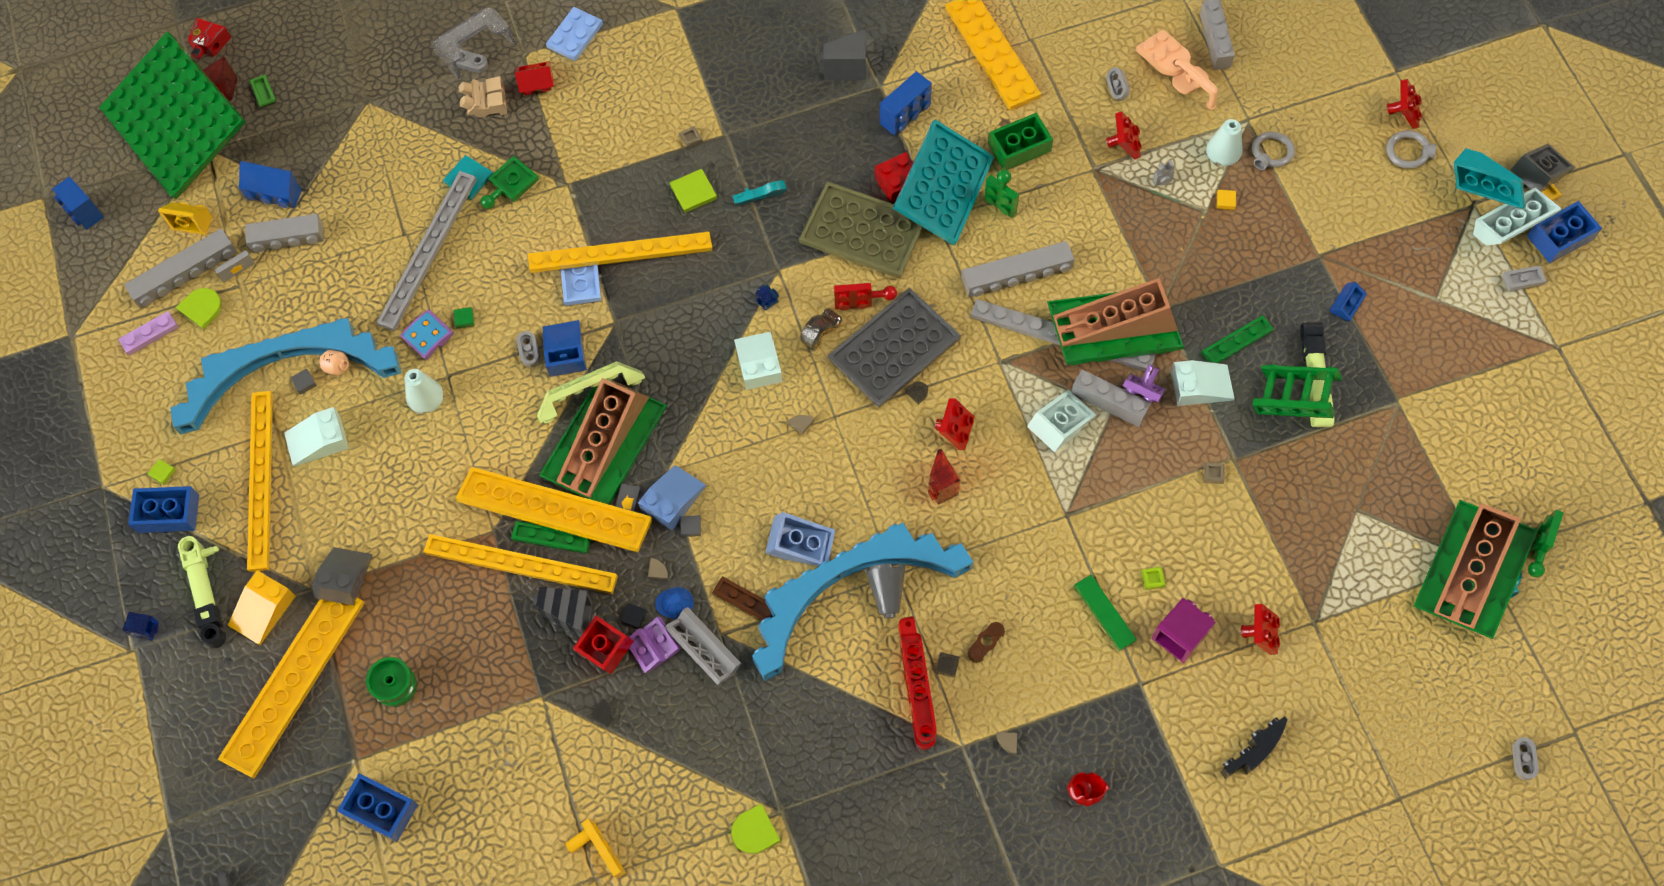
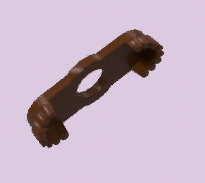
[968,622,1005,663]

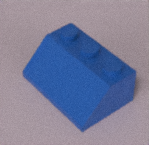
[239,161,302,208]

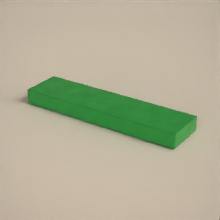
[1201,315,1274,364]
[511,521,591,554]
[1074,575,1137,652]

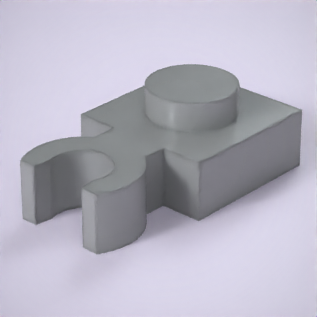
[1153,160,1175,186]

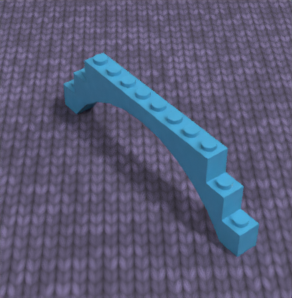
[170,318,402,435]
[752,523,973,682]

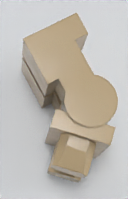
[458,76,507,117]

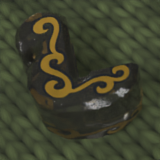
[800,308,842,351]

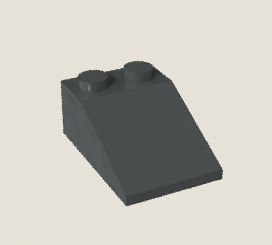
[1511,143,1575,192]
[311,547,372,605]

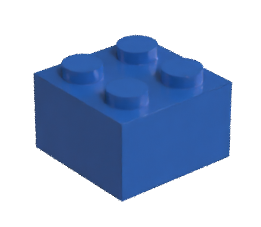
[52,176,104,230]

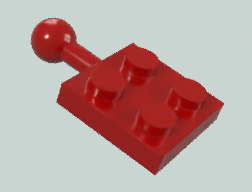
[834,283,897,311]

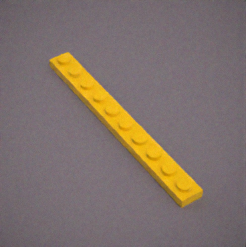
[528,232,712,273]
[247,391,273,572]
[423,534,618,595]

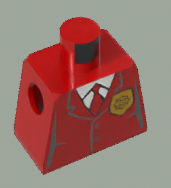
[188,18,231,60]

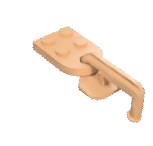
[1136,29,1218,110]

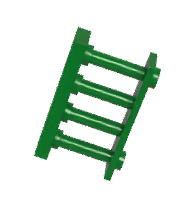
[1252,364,1342,419]

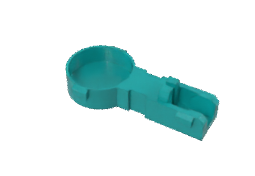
[733,180,787,206]

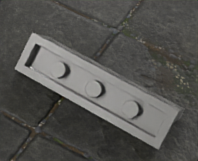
[665,607,741,685]

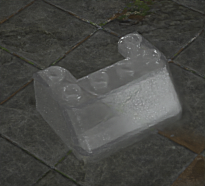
[432,7,515,79]

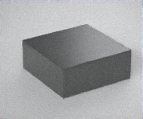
[290,369,317,395]
[681,515,701,537]

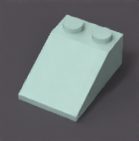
[734,332,782,390]
[1171,360,1234,406]
[1027,389,1096,452]
[284,407,349,467]

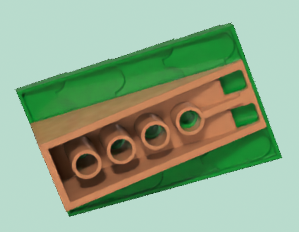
[1047,278,1184,365]
[539,378,667,505]
[1413,500,1538,639]

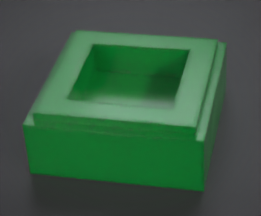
[454,307,475,329]

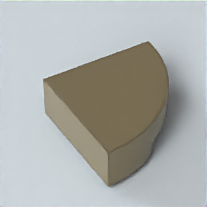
[787,415,814,435]
[648,558,668,580]
[996,732,1017,755]

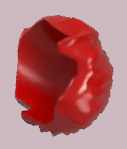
[1067,772,1109,807]

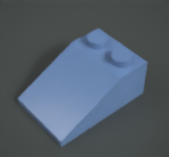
[638,465,706,531]
[765,512,835,566]

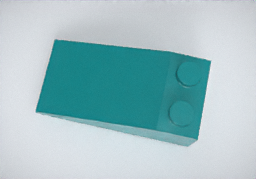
[1453,148,1525,209]

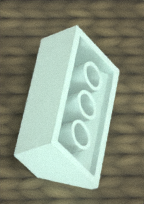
[1473,187,1562,245]

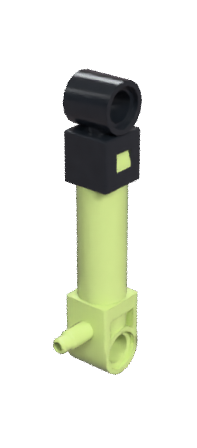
[1300,322,1334,427]
[178,536,226,648]

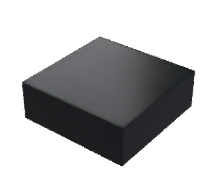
[620,603,647,629]

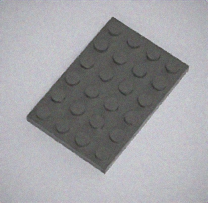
[828,287,961,408]

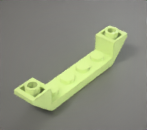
[537,361,645,423]

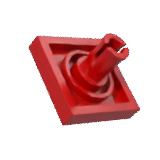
[1387,79,1422,129]
[1106,111,1142,160]
[935,398,975,450]
[1240,604,1280,655]

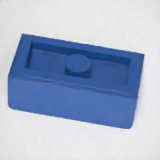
[1329,282,1367,322]

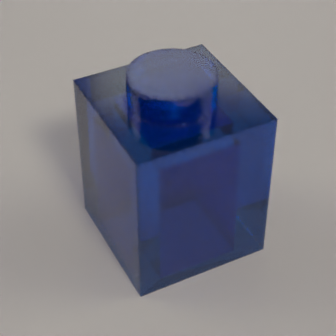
[122,612,159,640]

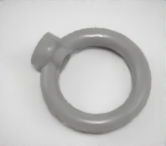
[1386,130,1436,169]
[1252,132,1295,170]

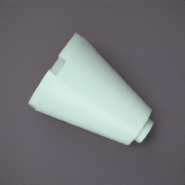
[1206,119,1243,166]
[404,369,443,414]

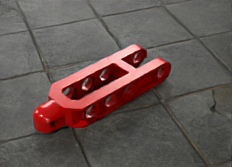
[898,616,937,750]

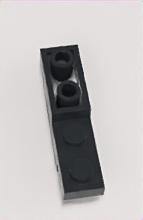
[1220,716,1288,779]

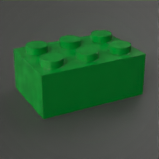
[988,112,1053,170]

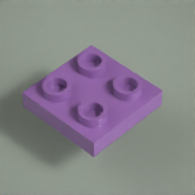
[1123,364,1166,403]

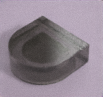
[905,381,928,405]

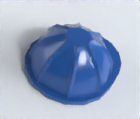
[655,587,694,619]

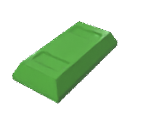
[249,74,276,108]

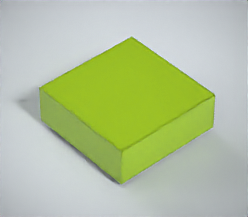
[147,459,176,485]
[1141,567,1166,590]

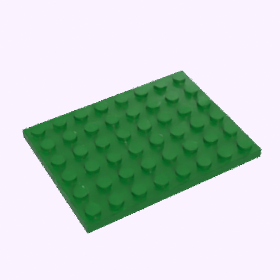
[99,32,246,199]

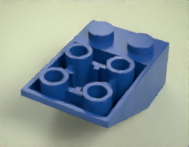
[543,320,587,377]

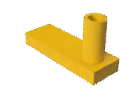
[565,819,626,878]

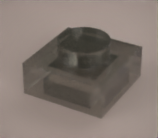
[935,652,960,678]

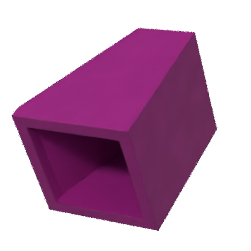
[1151,598,1216,663]

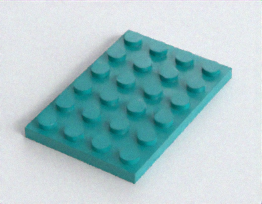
[893,119,994,246]

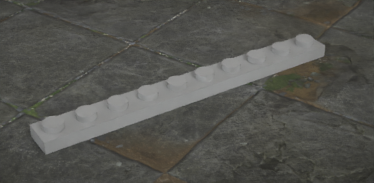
[377,171,477,331]
[971,299,1156,371]

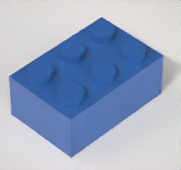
[880,71,932,136]
[1527,201,1602,263]
[128,486,199,533]
[337,773,418,842]

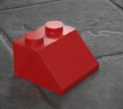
[515,61,554,95]

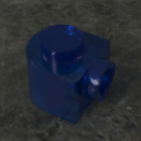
[756,284,779,311]

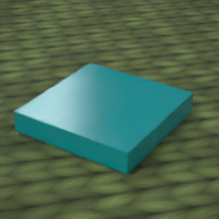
[443,155,493,200]

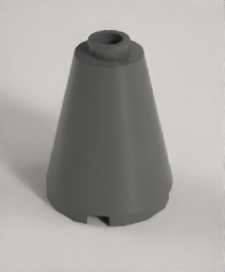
[865,563,905,619]

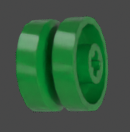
[366,657,417,707]

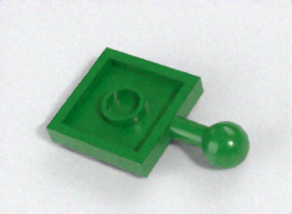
[480,156,539,209]
[984,169,1019,218]
[1528,510,1564,578]

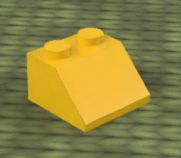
[158,202,212,235]

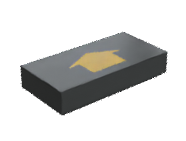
[616,484,641,512]

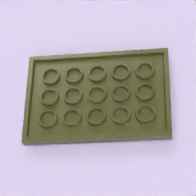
[799,181,924,279]

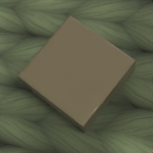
[679,126,703,149]
[1204,462,1225,484]

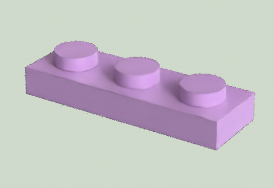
[118,311,179,355]

